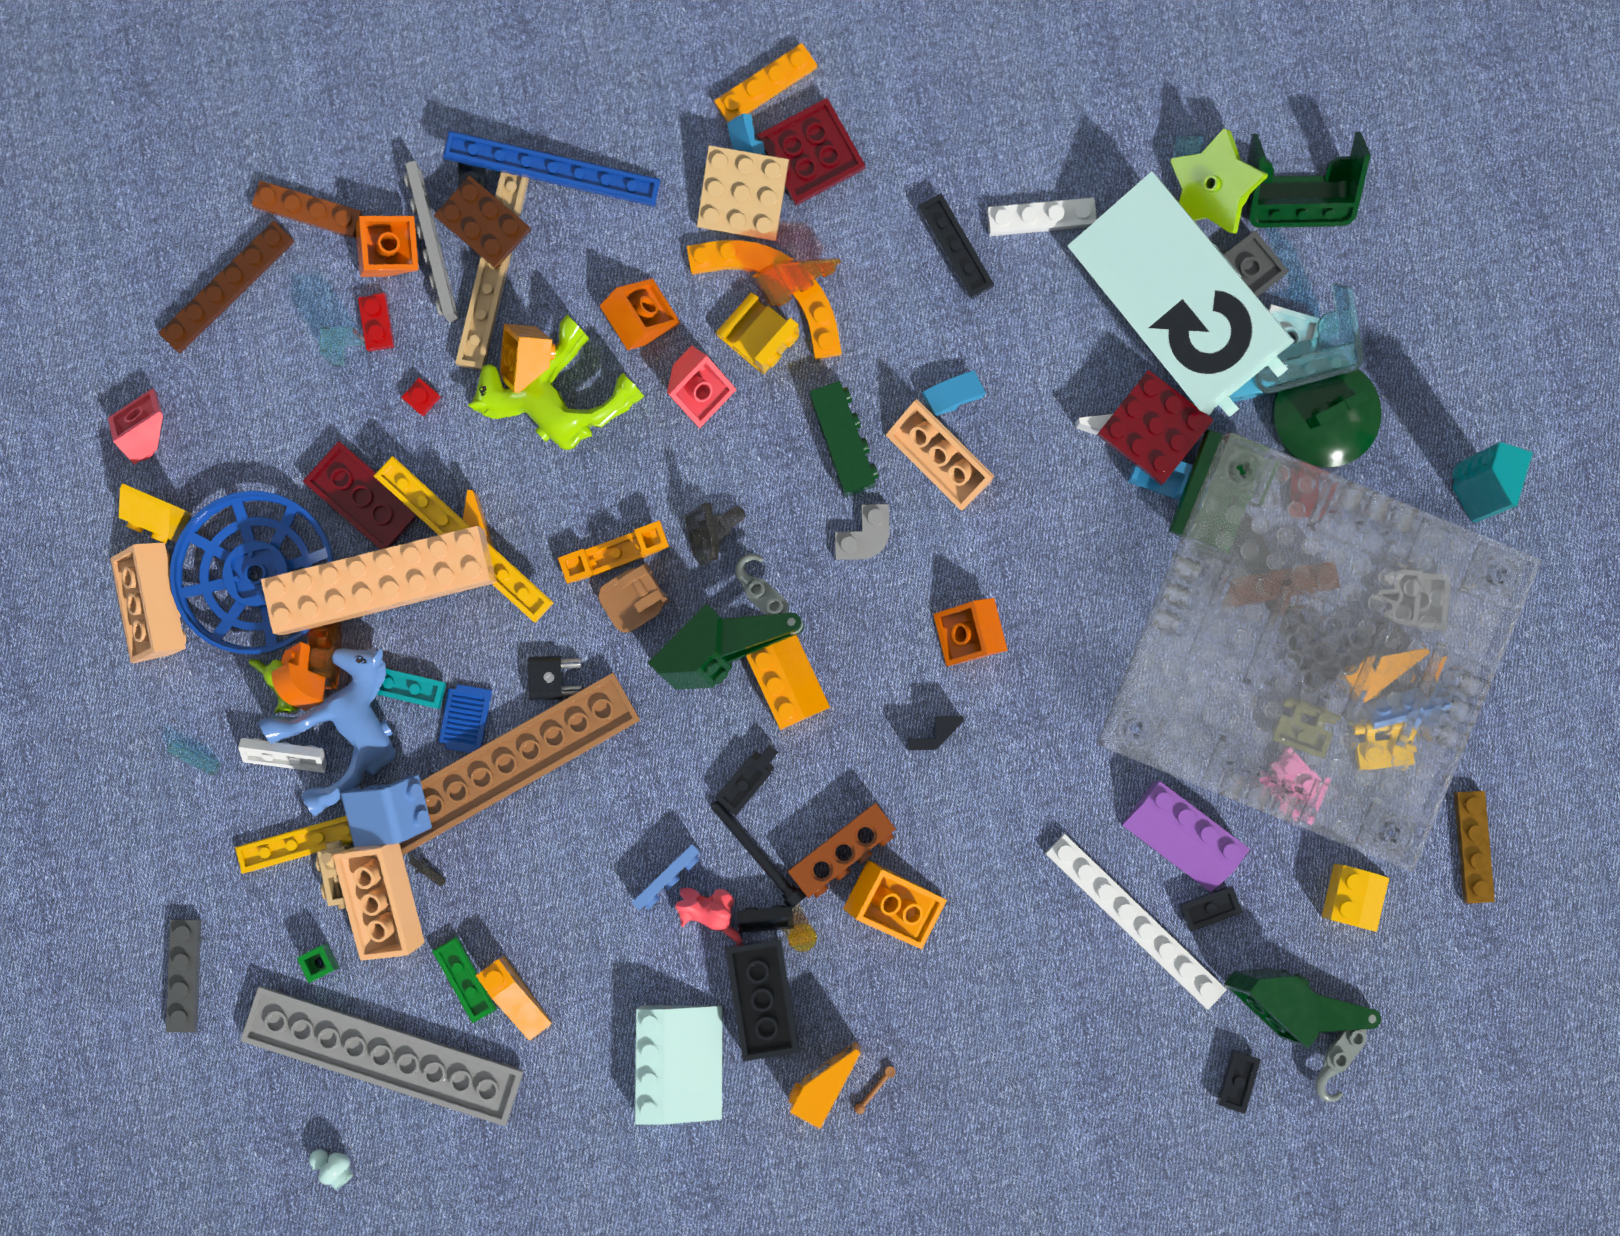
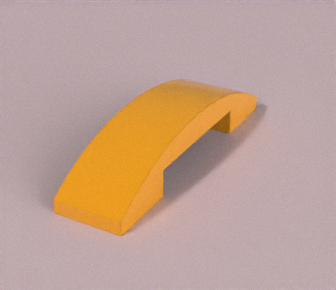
[558,520,669,584]

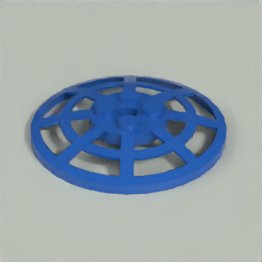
[170,491,334,655]

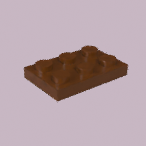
[434,176,531,270]

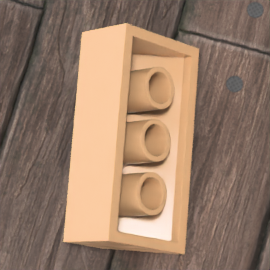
[110,542,186,663]
[333,843,425,961]

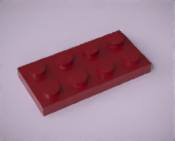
[302,441,418,550]

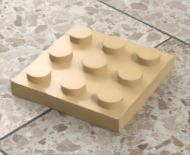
[697,145,789,241]

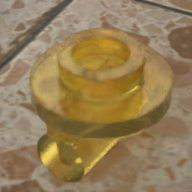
[788,924,817,952]

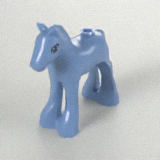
[258,648,396,817]

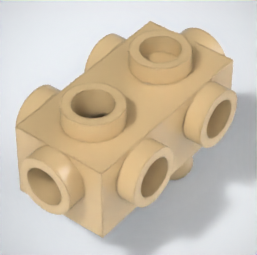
[316,840,352,909]

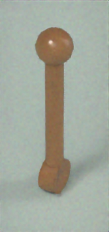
[854,1066,896,1114]

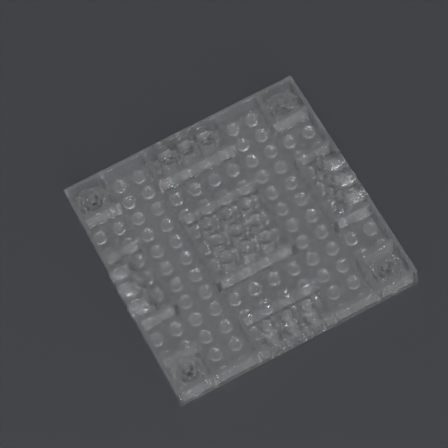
[1097,432,1542,872]

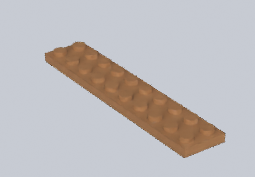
[399,673,641,856]

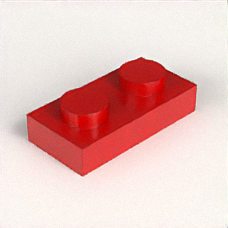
[358,293,395,352]

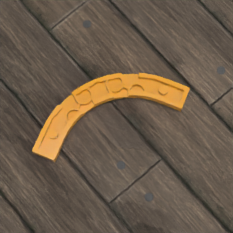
[687,240,842,360]

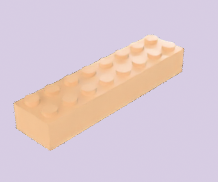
[261,526,497,635]

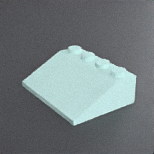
[635,1005,722,1125]

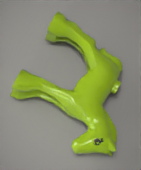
[468,315,645,450]

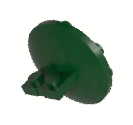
[1272,359,1382,468]

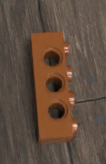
[788,803,896,898]

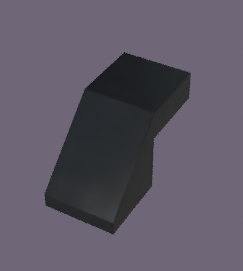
[907,716,963,751]

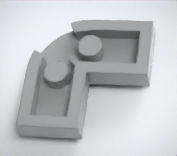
[835,504,889,560]

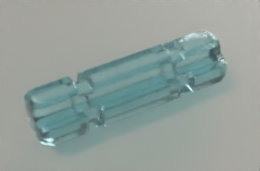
[167,740,220,775]

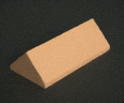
[886,399,994,511]

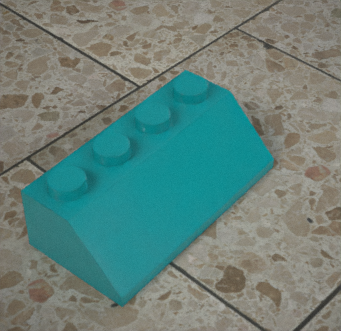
[1452,442,1533,523]

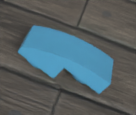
[727,113,765,155]
[922,370,986,416]

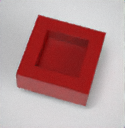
[401,378,441,417]

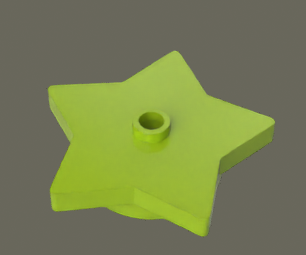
[1170,129,1268,234]

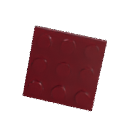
[757,98,866,206]
[1097,370,1213,485]

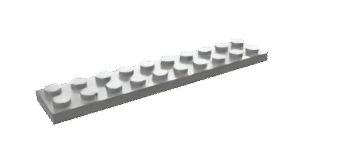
[240,986,524,1126]

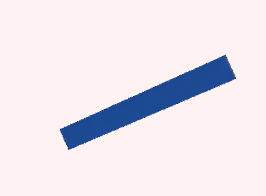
[443,130,661,207]

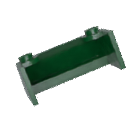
[1247,132,1371,228]

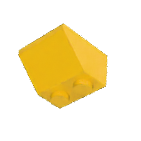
[119,483,191,544]
[1321,864,1389,932]

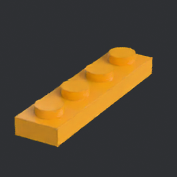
[714,43,817,123]

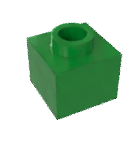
[297,943,339,983]

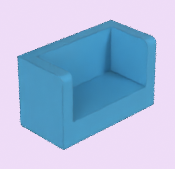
[1127,461,1193,500]

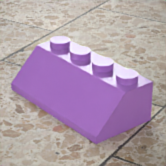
[1122,781,1250,892]

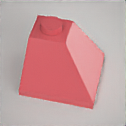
[667,345,737,428]
[108,388,163,465]

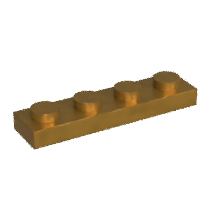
[1454,791,1495,904]

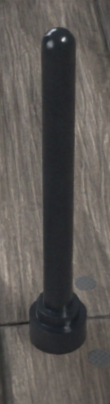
[711,801,806,909]

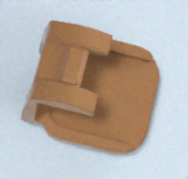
[599,564,671,633]

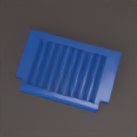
[438,684,493,753]

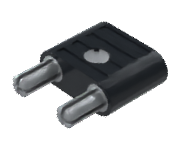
[528,656,582,701]

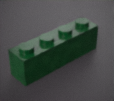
[809,381,879,497]

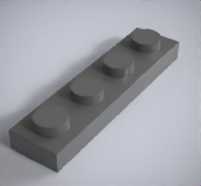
[166,919,202,1032]

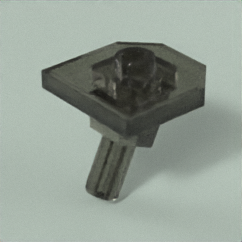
[684,502,746,566]

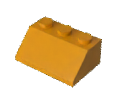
[499,324,555,393]
[746,635,830,730]

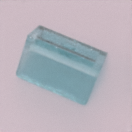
[319,327,365,367]

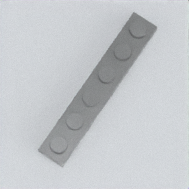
[403,160,459,322]

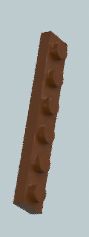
[158,220,295,354]

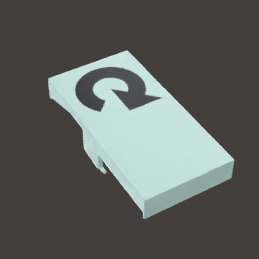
[1068,171,1295,417]

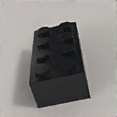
[725,937,799,1062]

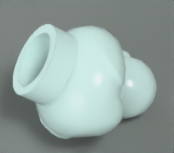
[309,1149,354,1190]

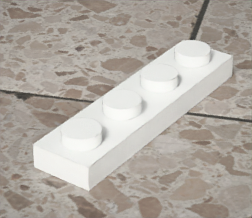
[987,198,1097,236]

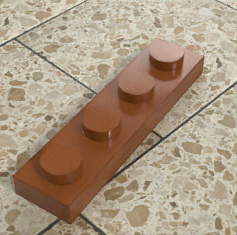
[252,181,363,239]

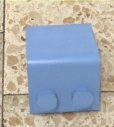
[340,775,432,847]

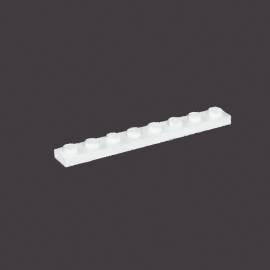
[1045,834,1227,1010]

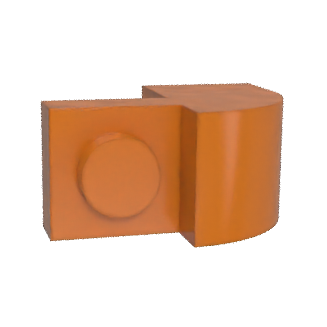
[272,642,326,711]

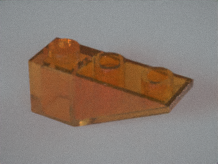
[752,257,841,307]
[307,621,342,689]

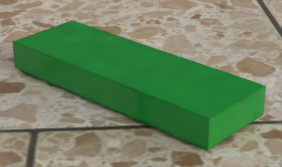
[432,936,498,1024]

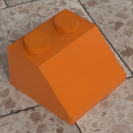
[355,216,419,277]
[600,278,681,351]
[933,598,1008,667]

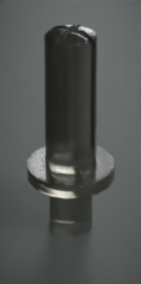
[408,856,446,887]

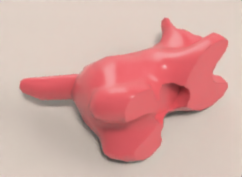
[675,888,743,944]

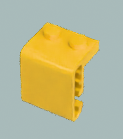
[715,292,799,374]

